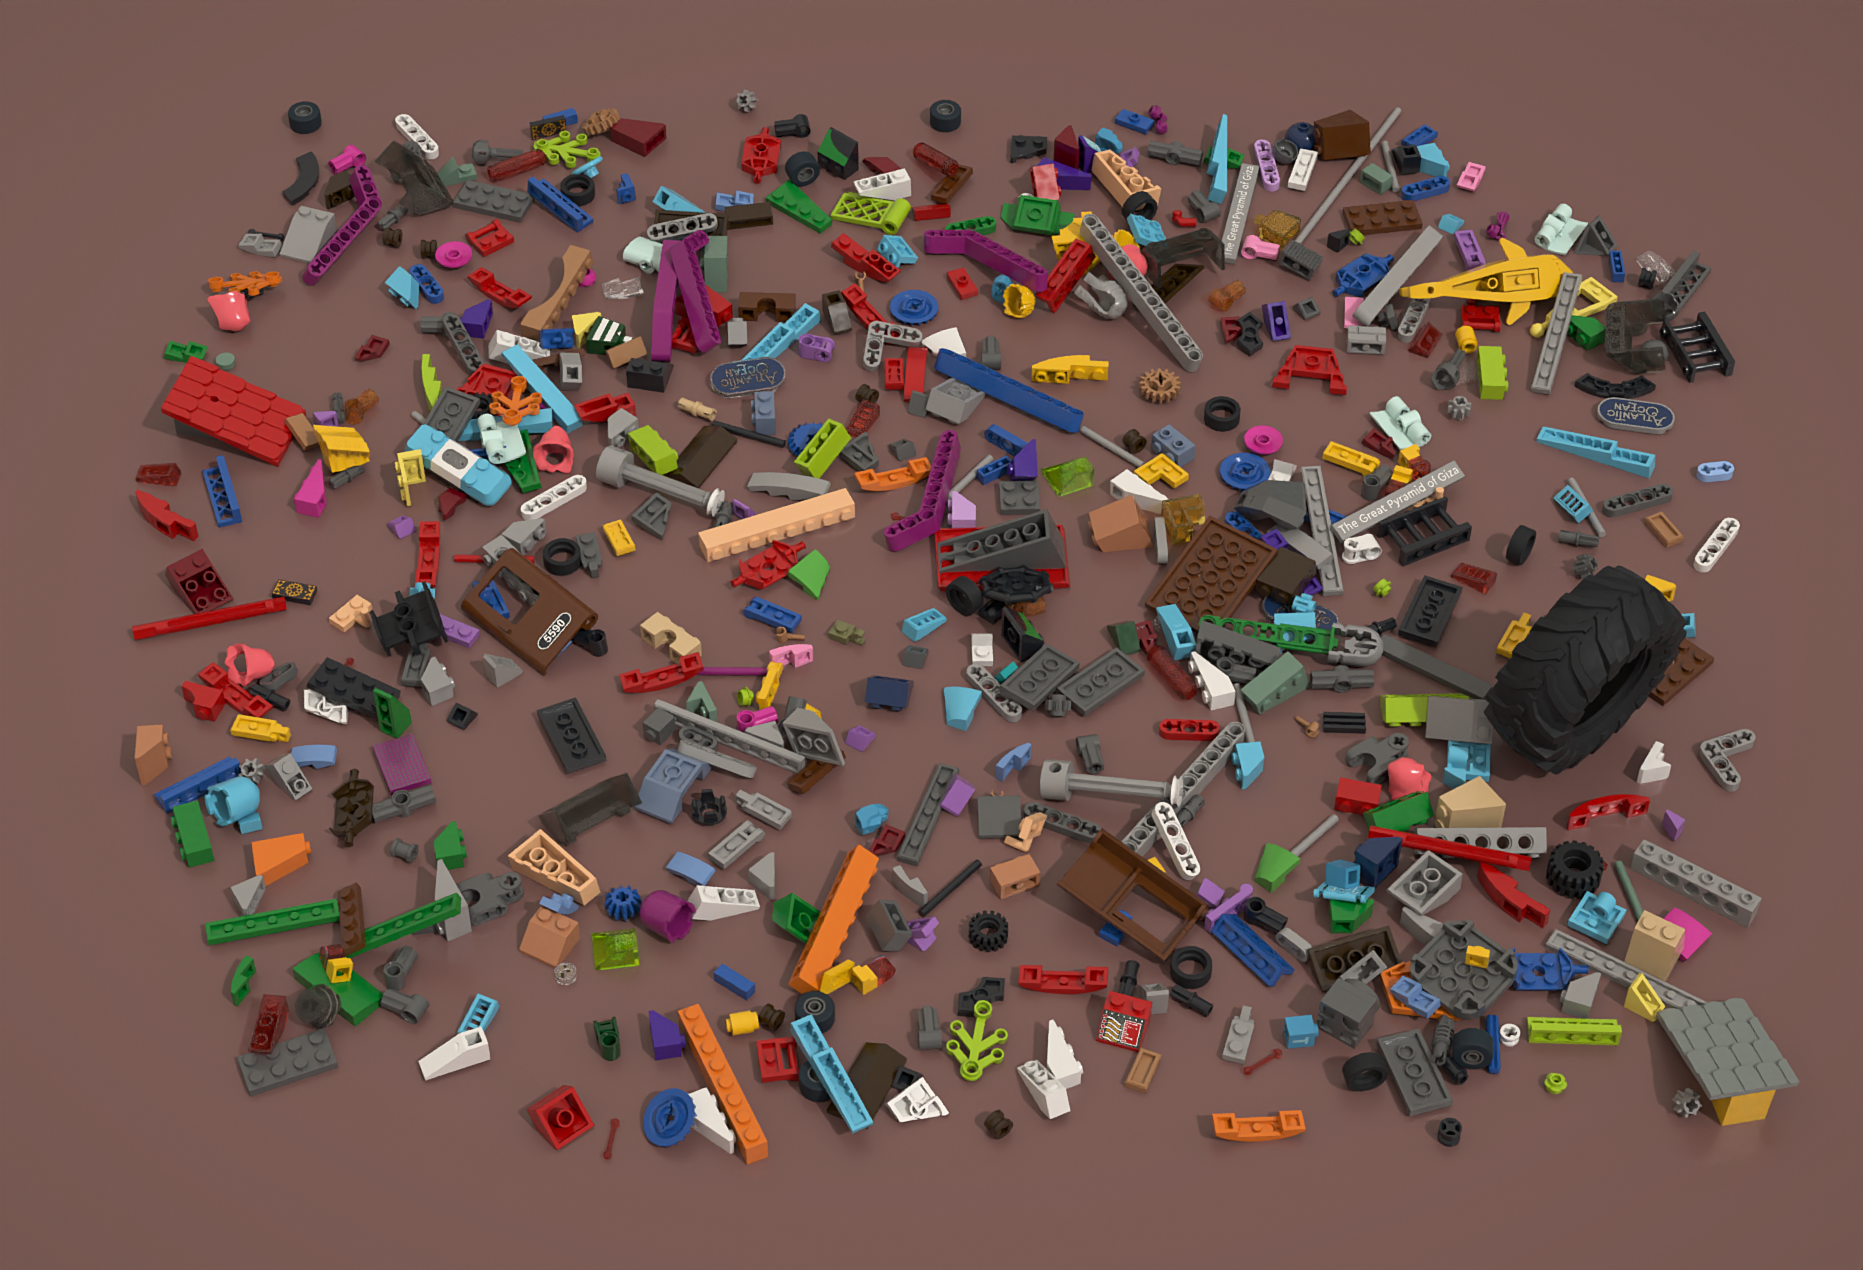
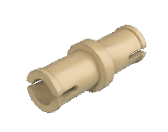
[678,397,717,421]

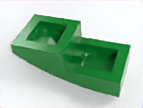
[1203,146,1244,169]
[164,341,208,363]
[231,955,256,1007]

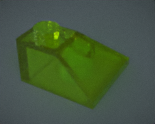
[1041,456,1094,497]
[592,928,640,970]

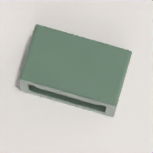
[1360,163,1393,195]

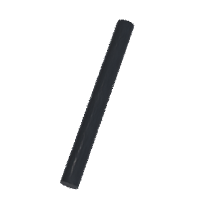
[712,420,786,448]
[918,859,982,917]

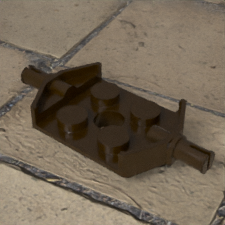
[329,769,374,847]

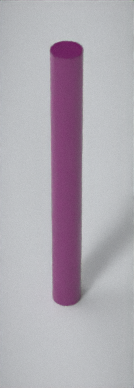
[697,667,767,676]

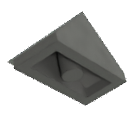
[1574,215,1618,256]

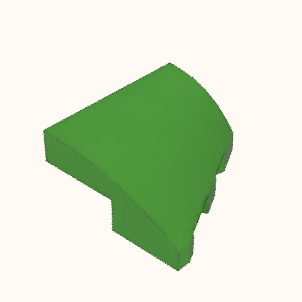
[788,549,830,600]
[1255,843,1300,893]

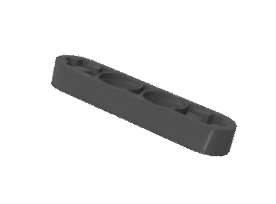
[443,314,484,375]
[1602,484,1673,518]
[1024,802,1101,844]

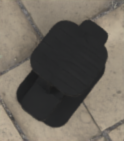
[370,581,448,657]

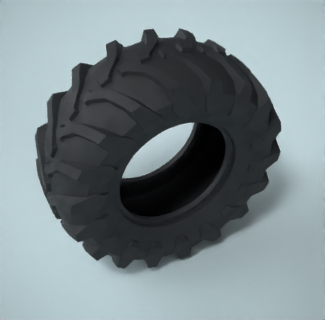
[1484,565,1687,775]

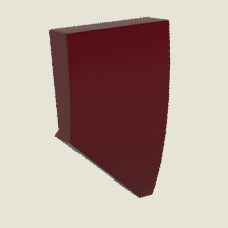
[862,157,901,174]
[1220,316,1241,343]
[354,335,390,362]
[1362,428,1396,458]
[438,488,467,520]
[1135,620,1158,655]
[868,824,906,856]

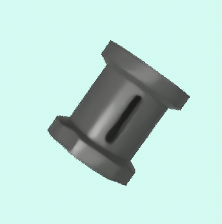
[390,838,419,863]

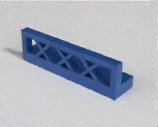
[527,177,593,233]
[202,455,242,528]
[154,756,242,814]
[1211,914,1295,987]

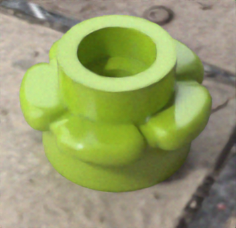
[1349,228,1365,245]
[1373,579,1391,597]
[737,687,754,707]
[1544,1073,1567,1094]

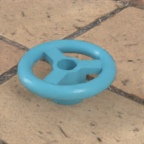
[571,156,603,178]

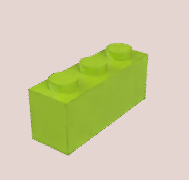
[1476,346,1508,400]
[794,418,851,479]
[628,425,678,475]

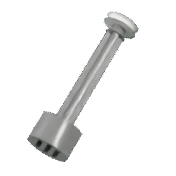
[596,445,725,518]
[1040,759,1183,807]

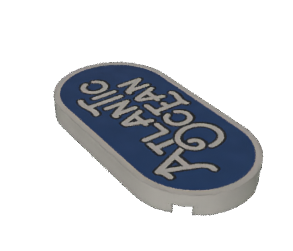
[1597,397,1675,434]

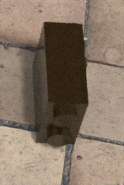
[1256,546,1316,606]

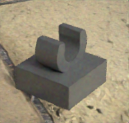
[1378,304,1399,331]

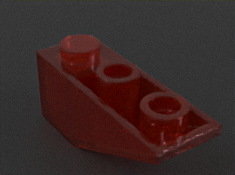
[248,994,289,1054]

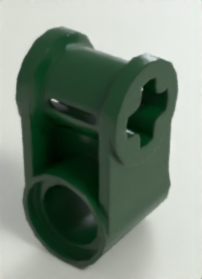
[593,1017,621,1061]

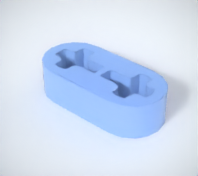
[1696,461,1734,482]

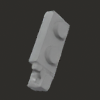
[735,790,792,830]
[1222,1005,1255,1065]

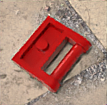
[465,219,514,257]
[1460,305,1501,332]
[672,317,698,353]
[756,1037,800,1083]

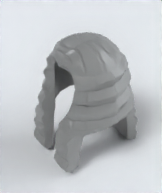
[1074,272,1128,319]

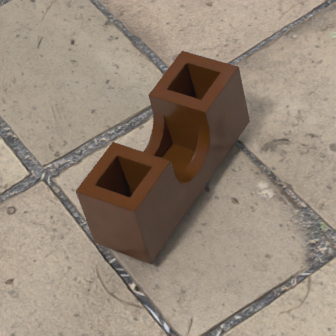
[738,292,796,322]

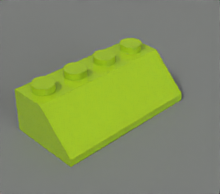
[1379,693,1469,726]

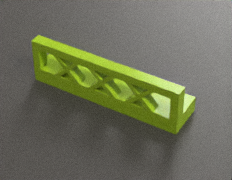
[1527,1017,1622,1045]

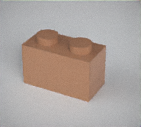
[990,854,1040,899]

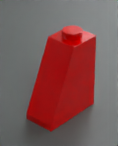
[675,284,733,327]

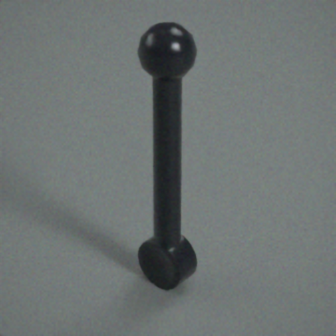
[248,229,284,240]

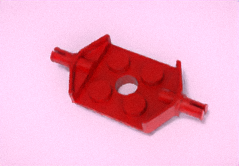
[741,127,781,184]
[730,540,806,589]

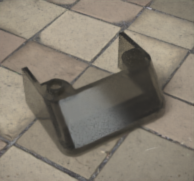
[375,140,454,216]
[1141,228,1225,289]
[1605,298,1666,374]
[538,773,642,846]

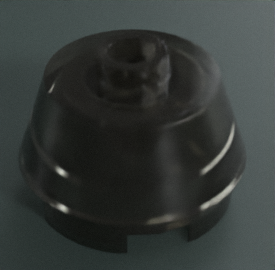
[295,984,341,1029]

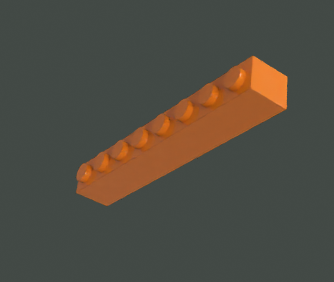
[788,844,879,995]
[678,1003,768,1165]

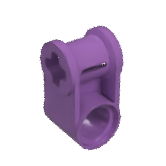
[798,334,836,362]

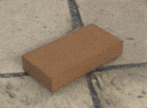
[605,336,647,368]
[285,413,319,451]
[1644,511,1684,548]
[1125,1048,1162,1094]

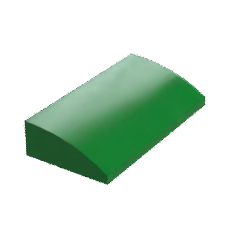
[293,950,383,1027]

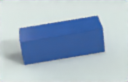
[542,108,578,126]
[1608,251,1625,282]
[976,455,1012,485]
[714,963,755,1001]

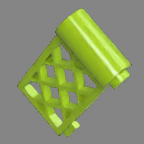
[830,192,911,235]

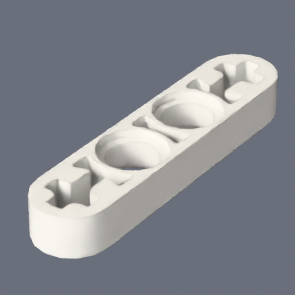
[395,114,439,159]
[521,475,587,520]
[1693,518,1740,573]
[1152,802,1200,880]

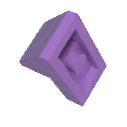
[907,916,939,952]

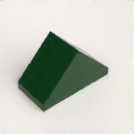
[1107,621,1141,655]

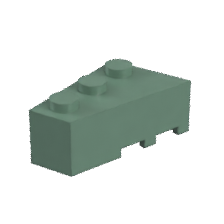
[700,236,728,292]
[1241,651,1310,715]

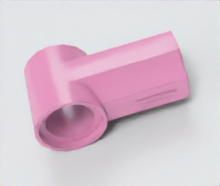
[1241,235,1280,260]

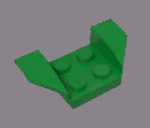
[1001,195,1075,236]

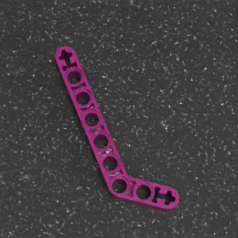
[302,164,382,285]
[670,230,721,353]
[924,230,1048,292]
[651,240,681,362]
[883,430,961,552]

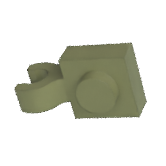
[828,620,866,646]

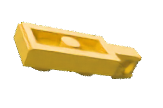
[1496,612,1532,658]
[756,661,783,710]
[230,714,291,742]

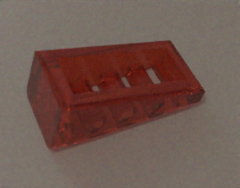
[846,399,880,437]
[135,463,181,486]
[1451,563,1497,594]

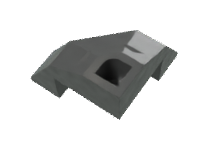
[1233,480,1306,530]

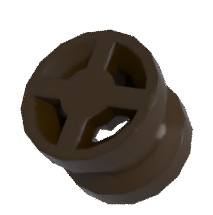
[383,227,403,247]
[420,240,437,258]
[855,384,879,408]
[1122,429,1147,454]
[758,1003,785,1031]
[984,1110,1013,1139]

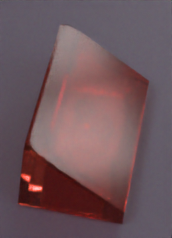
[1407,322,1443,358]

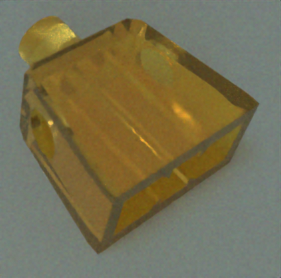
[1254,210,1301,250]

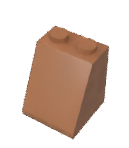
[1088,495,1154,553]

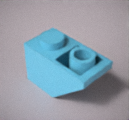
[1417,143,1449,177]
[385,266,419,309]
[1231,742,1264,789]

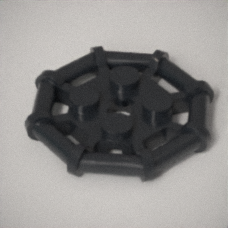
[979,565,1054,605]

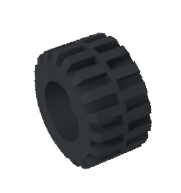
[1546,840,1604,899]

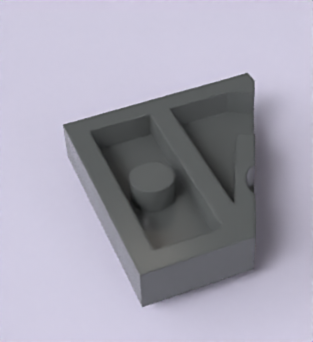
[838,432,879,471]

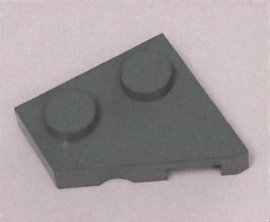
[631,492,671,540]

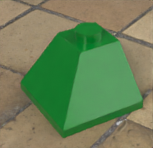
[772,893,820,943]

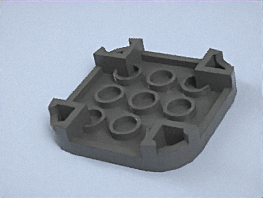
[1409,919,1518,1020]

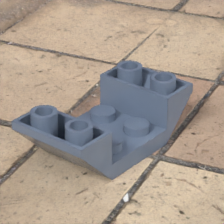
[635,748,714,824]

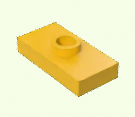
[602,519,635,556]
[820,959,855,994]

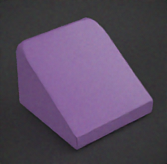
[313,411,338,427]
[733,499,757,519]
[387,515,416,539]
[845,725,876,751]
[1662,809,1685,841]
[1198,878,1225,909]

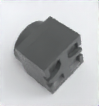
[1317,978,1380,1049]

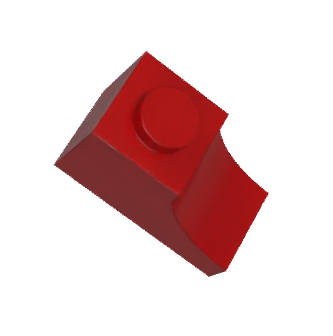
[181,681,226,722]

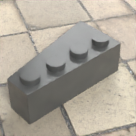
[1196,620,1281,676]

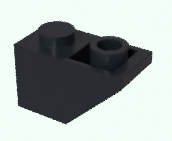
[1391,145,1421,175]

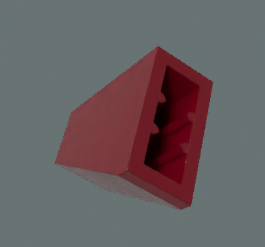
[610,118,667,157]

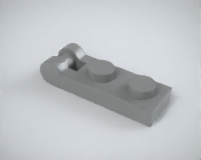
[708,820,765,869]

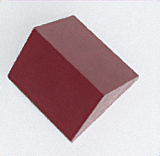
[1053,125,1079,170]

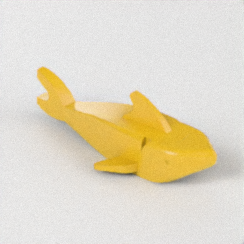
[1399,238,1573,325]

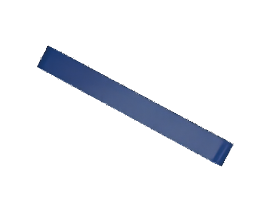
[934,348,1084,433]

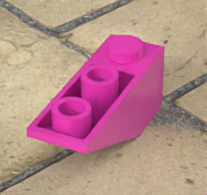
[294,459,327,518]

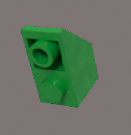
[1567,315,1607,351]
[433,821,467,870]
[1328,899,1374,934]

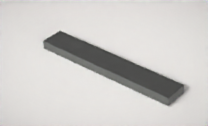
[1381,634,1493,700]
[897,763,959,867]

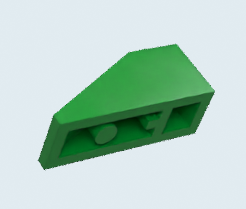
[373,688,412,739]

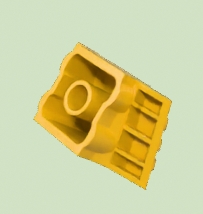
[1052,211,1101,275]
[313,425,370,473]

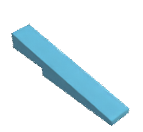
[1207,114,1227,204]
[732,303,821,381]
[501,344,583,434]
[459,408,553,441]
[1537,426,1655,478]
[790,1015,873,1134]

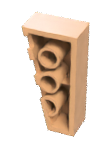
[1091,150,1162,211]
[508,829,600,906]

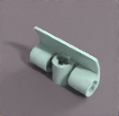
[1534,204,1588,255]
[623,237,663,273]
[1370,396,1432,450]
[477,414,526,464]

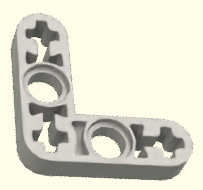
[862,321,922,372]
[1699,729,1756,792]

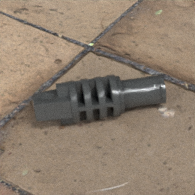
[1431,1014,1455,1065]

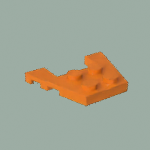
[1379,961,1462,1021]

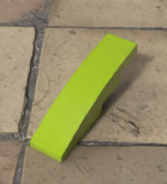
[421,354,442,412]

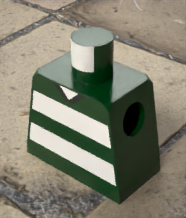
[586,316,633,355]

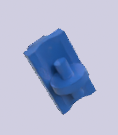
[539,328,574,349]

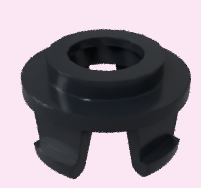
[692,789,727,826]

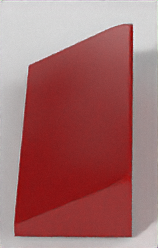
[912,204,951,221]

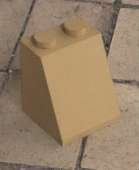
[1434,776,1506,828]
[1624,910,1685,982]

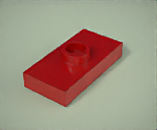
[947,267,978,300]
[884,358,904,390]

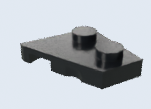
[1010,135,1047,163]

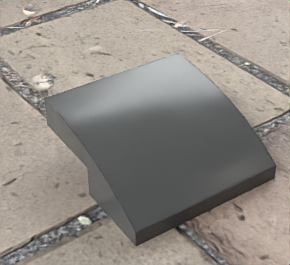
[977,795,1021,839]

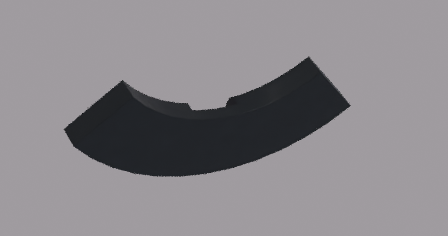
[282,151,319,205]
[1574,373,1656,399]

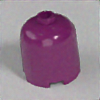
[640,890,696,943]

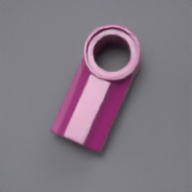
[328,145,366,175]
[736,706,778,733]

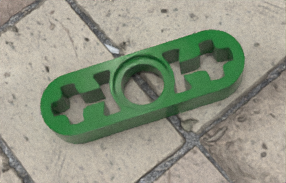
[945,216,997,235]

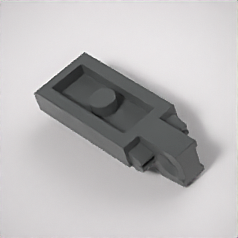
[576,532,602,579]
[401,642,431,687]

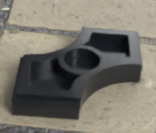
[1236,312,1263,357]
[958,977,1005,1017]

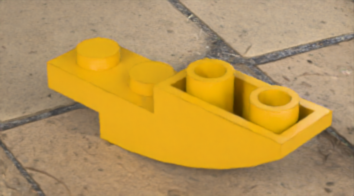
[1031,355,1109,384]

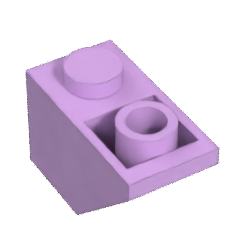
[948,491,976,528]

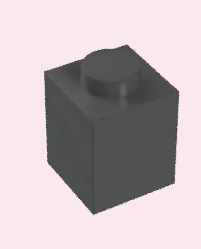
[643,707,676,745]

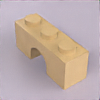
[640,612,702,664]

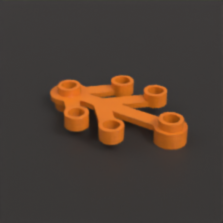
[208,271,282,296]
[489,376,542,426]

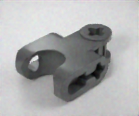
[1345,733,1409,785]
[457,872,524,926]

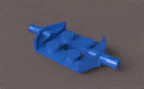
[1332,254,1394,297]
[1512,948,1589,990]

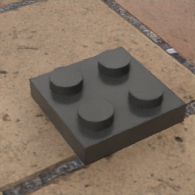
[999,481,1040,515]

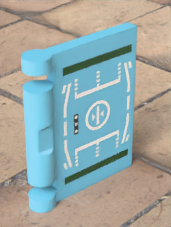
[1313,881,1375,904]

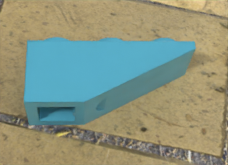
[652,186,706,213]
[1156,604,1196,661]

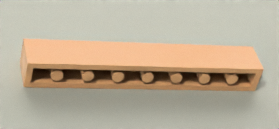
[698,488,855,562]

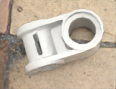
[1341,534,1382,564]

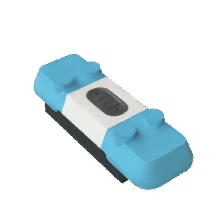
[405,424,512,506]

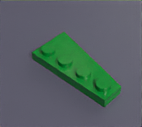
[765,180,832,234]
[504,429,542,493]

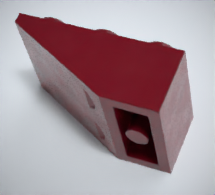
[165,549,234,614]

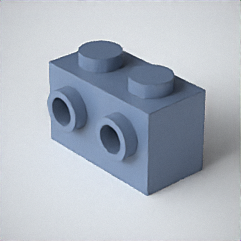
[751,391,776,435]
[1151,424,1196,467]

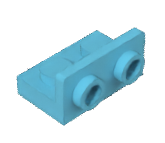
[877,235,918,268]

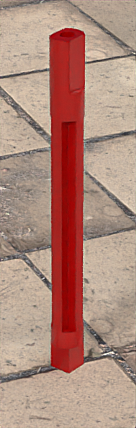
[132,597,287,640]
[1368,825,1531,871]

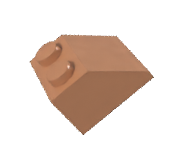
[135,724,173,785]
[519,905,580,969]

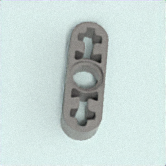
[1154,517,1168,564]

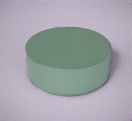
[216,352,236,370]

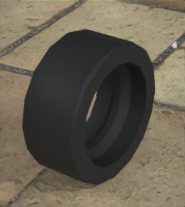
[560,174,595,206]
[1122,191,1158,220]
[1204,396,1241,432]
[1506,525,1536,565]
[543,538,581,576]
[946,576,984,616]
[1170,946,1212,989]
[1342,1052,1388,1092]

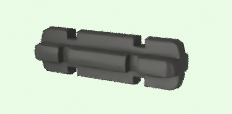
[332,392,346,424]

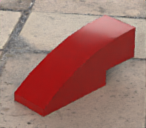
[574,393,637,422]

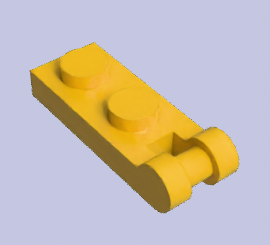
[1322,441,1380,476]

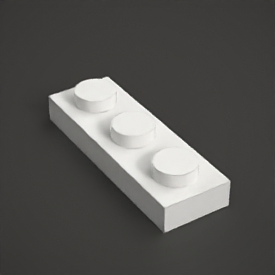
[1288,149,1318,191]

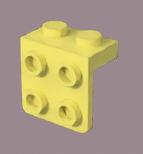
[395,449,426,506]

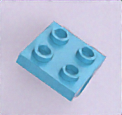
[1127,213,1169,252]
[1447,740,1490,782]
[1567,891,1627,944]

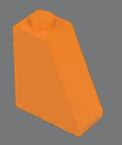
[251,833,311,887]

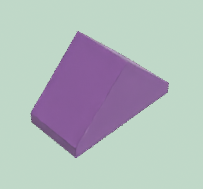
[939,773,975,817]

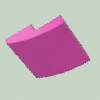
[1663,907,1712,962]

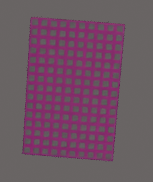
[372,734,432,795]

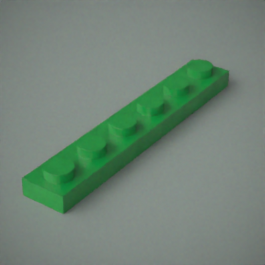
[342,892,461,958]
[205,899,340,945]

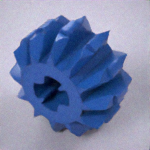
[604,884,642,922]

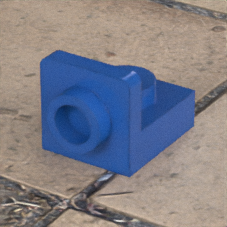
[616,173,636,204]
[1099,909,1132,947]

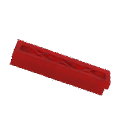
[1035,238,1095,313]

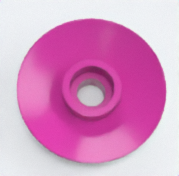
[435,241,472,268]
[1244,425,1283,454]

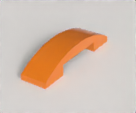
[854,457,932,491]
[1211,1110,1306,1142]

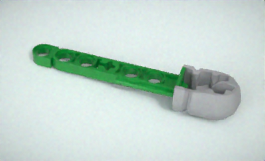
[1199,615,1383,667]

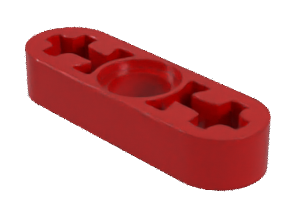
[1159,719,1220,741]

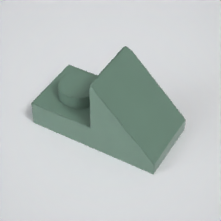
[438,156,477,187]
[686,681,718,722]

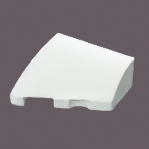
[921,327,966,358]
[304,689,348,724]
[885,1077,949,1122]

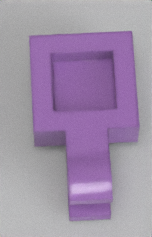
[1120,147,1139,167]

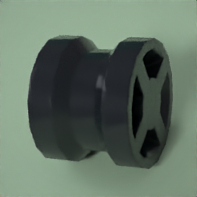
[1638,268,1657,289]
[1437,1117,1462,1147]

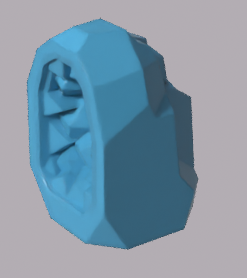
[1095,128,1123,154]
[992,275,1013,303]
[855,804,889,835]

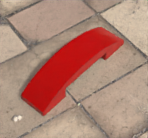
[468,267,532,308]
[841,283,905,345]
[904,347,928,402]
[415,521,440,587]
[619,652,704,693]
[198,662,273,718]
[1566,794,1650,831]
[1018,965,1109,994]

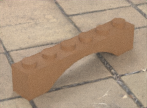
[520,245,593,341]

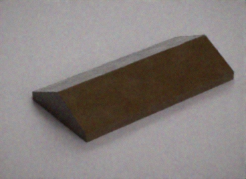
[653,209,728,244]
[1132,263,1204,307]
[664,425,737,488]
[1307,925,1402,992]
[826,1042,907,1129]

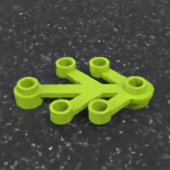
[533,131,601,168]
[946,1000,1008,1081]

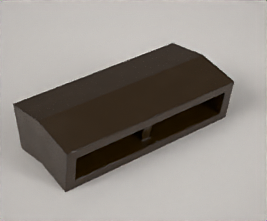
[725,202,773,230]

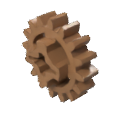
[582,108,620,136]
[1139,368,1181,403]

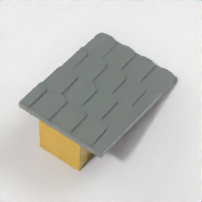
[1656,998,1799,1126]

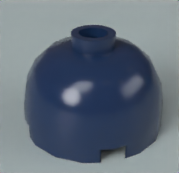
[1284,122,1315,154]

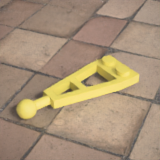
[1530,277,1618,338]

